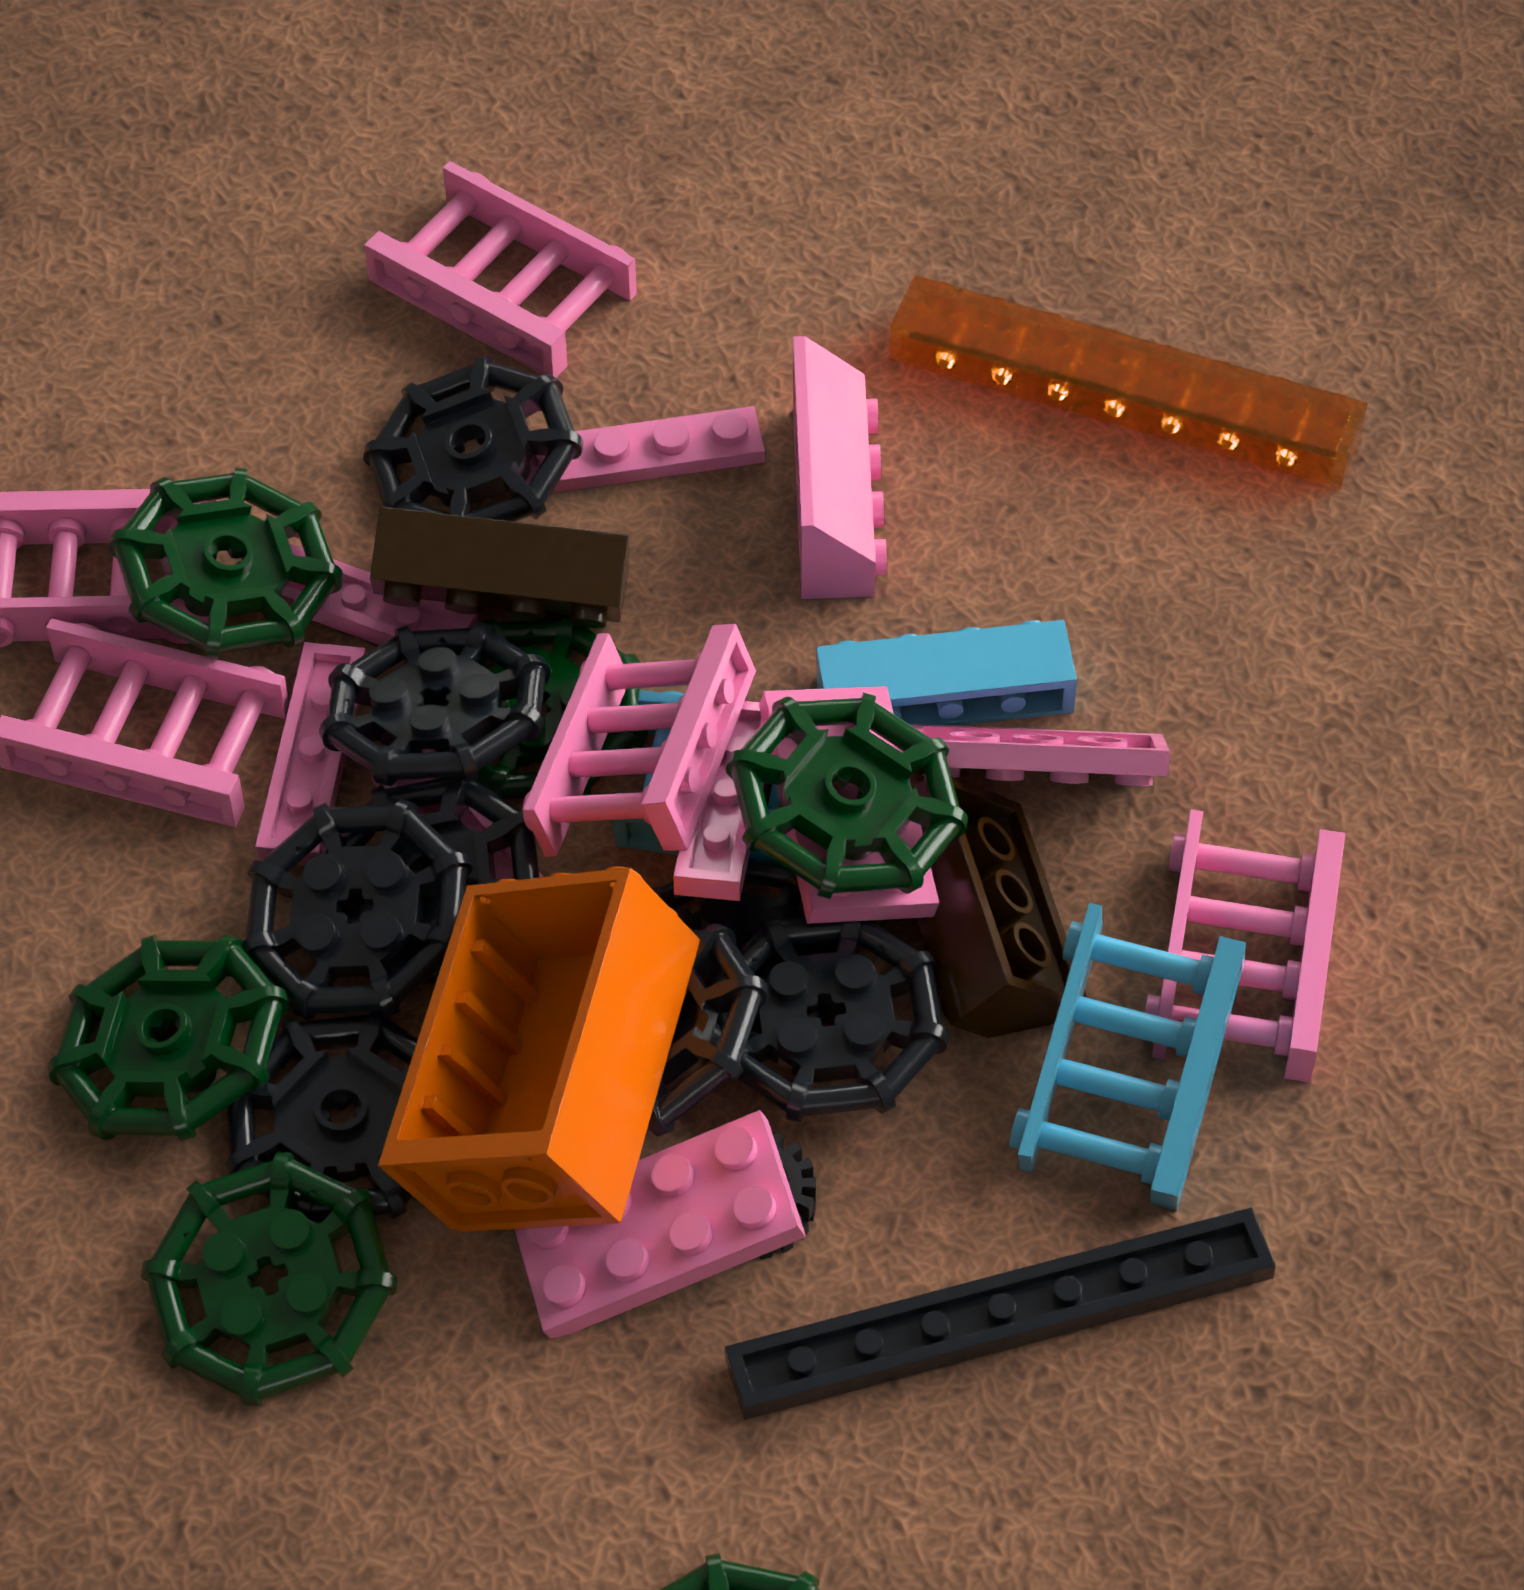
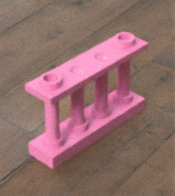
[364,161,637,378]
[0,489,220,648]
[0,618,289,828]
[522,624,756,857]
[1145,809,1346,1083]

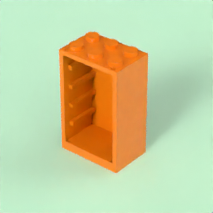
[378,866,700,1232]

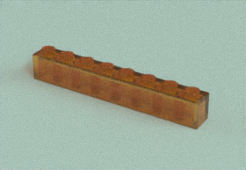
[890,275,1368,489]

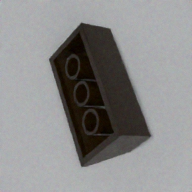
[370,506,629,628]
[912,776,1088,1038]

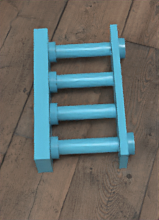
[1009,903,1246,1211]

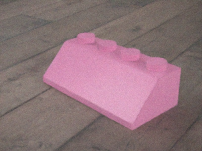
[793,336,887,599]

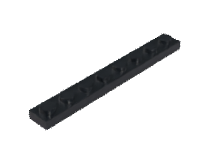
[725,1207,1276,1420]

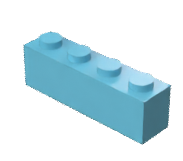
[816,620,1077,726]

